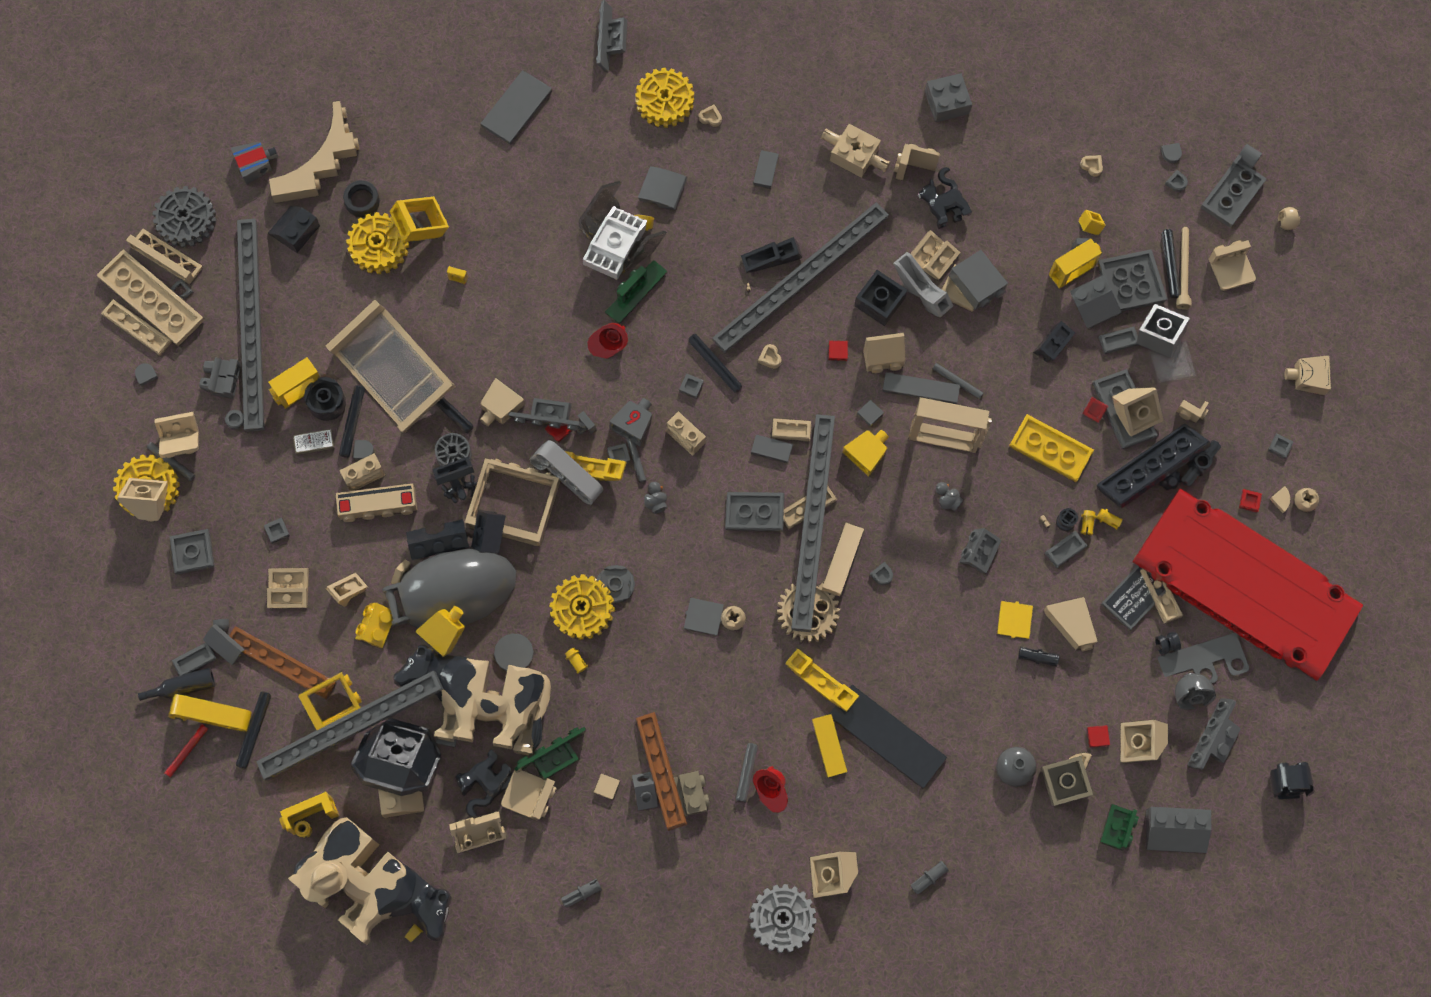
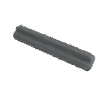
[736,743,758,802]

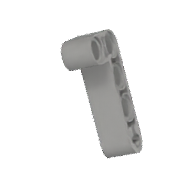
[530,440,603,505]

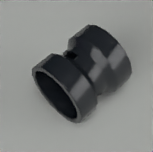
[1056,508,1078,531]
[1155,631,1181,655]

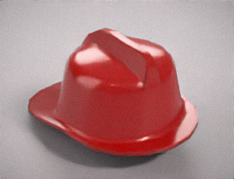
[587,323,628,359]
[753,766,788,813]

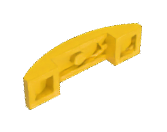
[565,451,627,481]
[785,649,859,712]

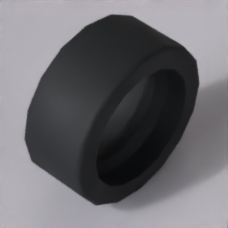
[343,180,380,217]

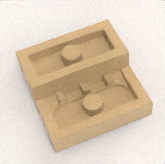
[911,230,960,280]
[267,568,309,608]

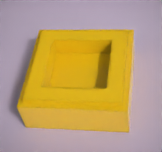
[447,266,468,284]

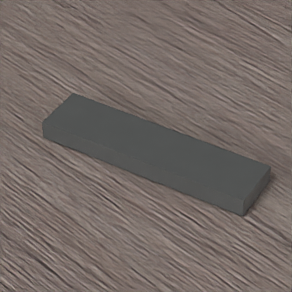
[882,372,960,404]

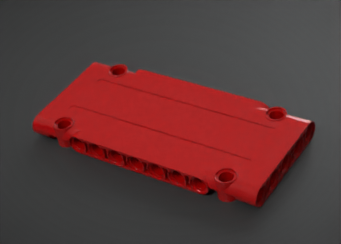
[1133,488,1363,681]

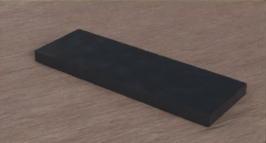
[1096,423,1211,509]
[829,685,947,789]

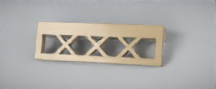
[126,229,203,285]

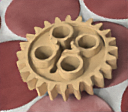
[777,583,840,643]

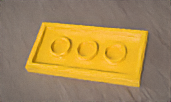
[1009,414,1094,482]

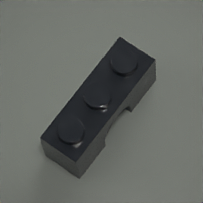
[406,519,469,560]

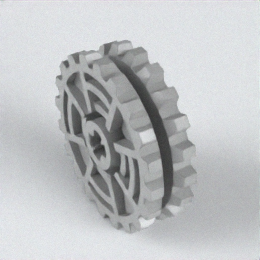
[749,884,816,953]

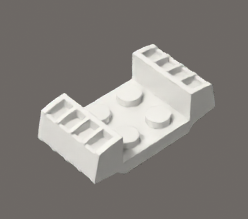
[583,206,647,280]

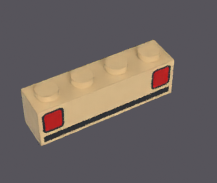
[336,483,417,522]

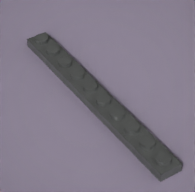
[256,671,444,780]

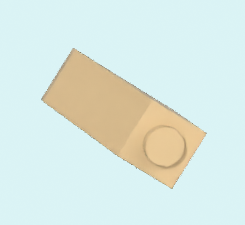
[1044,597,1098,651]

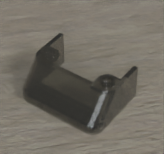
[579,181,667,273]

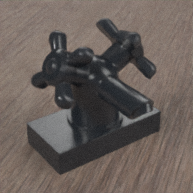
[432,456,477,503]

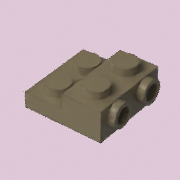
[674,771,710,817]

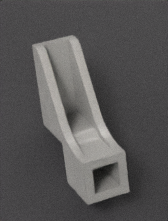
[893,252,953,317]

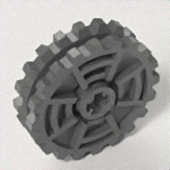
[152,186,217,248]

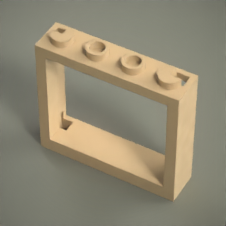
[908,397,991,453]
[465,458,560,547]

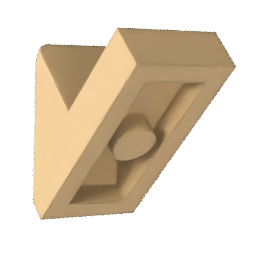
[326,573,368,607]

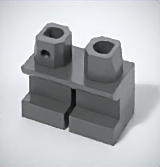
[199,357,241,399]

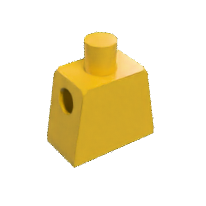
[842,430,889,477]
[416,606,465,656]

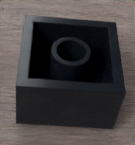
[854,270,908,326]

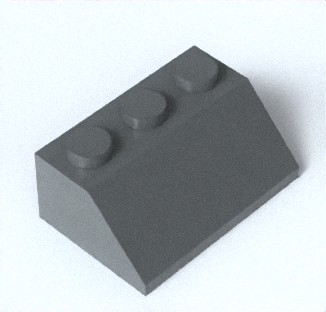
[1146,807,1211,853]

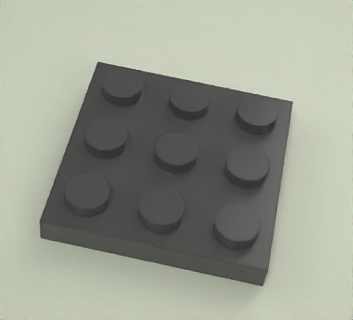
[1097,249,1167,311]

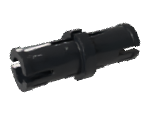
[1018,646,1059,667]

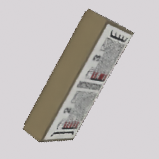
[293,429,334,455]

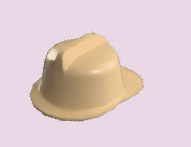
[299,861,348,902]

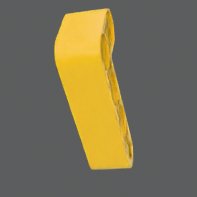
[168,694,252,732]

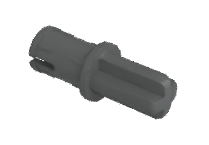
[911,861,949,894]
[561,879,602,907]

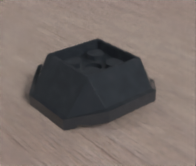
[351,718,441,796]

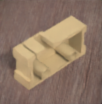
[449,811,506,853]

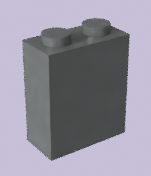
[949,250,1008,310]

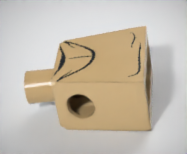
[1284,356,1331,395]

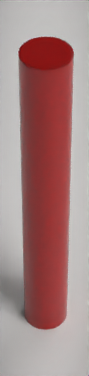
[164,725,208,778]

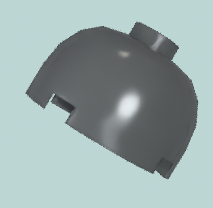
[1175,673,1216,710]
[996,747,1037,787]

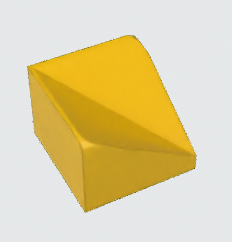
[1079,210,1106,235]

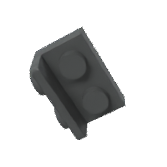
[959,528,1002,573]

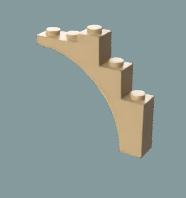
[269,101,360,203]

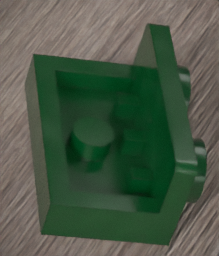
[1099,804,1139,851]

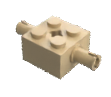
[821,124,890,178]

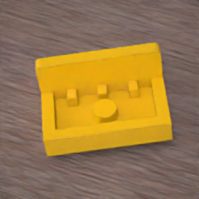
[355,603,393,648]

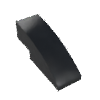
[741,237,803,273]

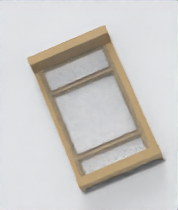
[326,300,456,433]

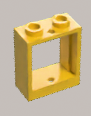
[390,196,449,242]
[1049,239,1102,289]
[268,357,320,409]
[298,672,362,730]

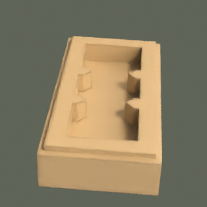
[772,419,811,441]

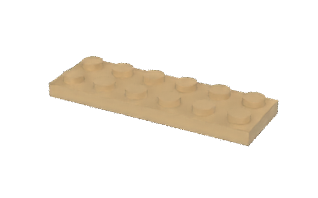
[97,249,204,346]

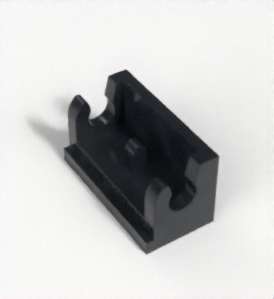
[1033,321,1075,362]
[471,510,506,553]

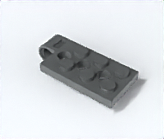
[1200,144,1266,228]

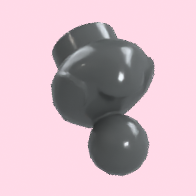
[644,482,667,514]
[936,482,964,512]

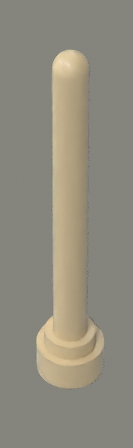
[1176,227,1192,310]

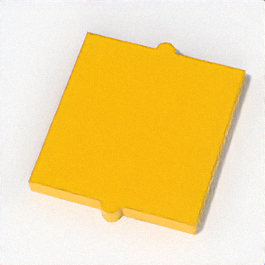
[997,601,1033,639]

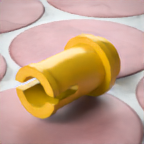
[1097,509,1123,530]
[1081,510,1097,536]
[565,647,588,674]
[294,821,312,838]

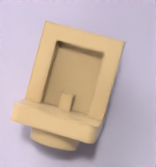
[1176,400,1208,423]

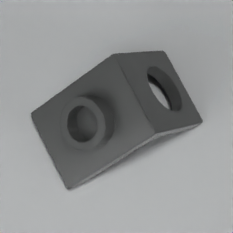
[632,772,658,810]

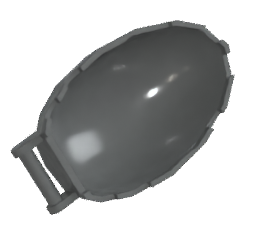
[382,549,516,628]

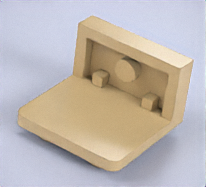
[894,144,940,180]
[1209,240,1256,291]
[155,412,199,458]
[501,770,556,820]

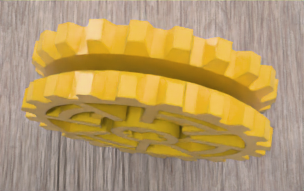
[635,68,694,128]
[346,212,409,274]
[113,455,180,516]
[549,574,615,640]

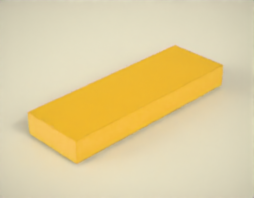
[812,714,847,777]

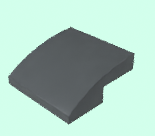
[638,166,687,210]

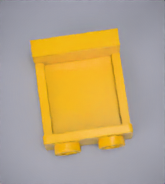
[279,792,339,835]

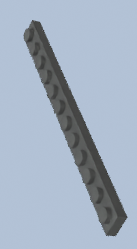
[712,202,889,353]
[237,219,265,432]
[791,414,835,632]

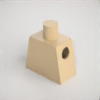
[480,378,525,427]

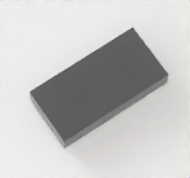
[753,150,779,188]
[1098,327,1139,354]
[751,435,793,463]
[1045,531,1087,568]
[203,624,245,665]
[172,643,217,676]

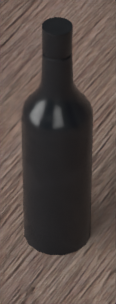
[138,668,215,701]

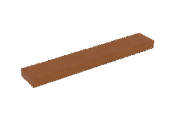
[229,626,336,699]
[636,712,687,831]

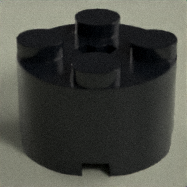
[304,377,346,421]
[1270,762,1315,800]

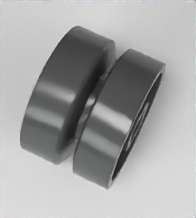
[435,433,472,466]

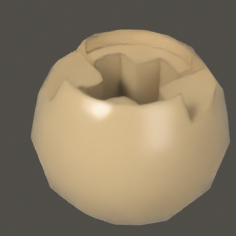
[1278,207,1300,230]
[1294,488,1319,512]
[721,606,746,630]

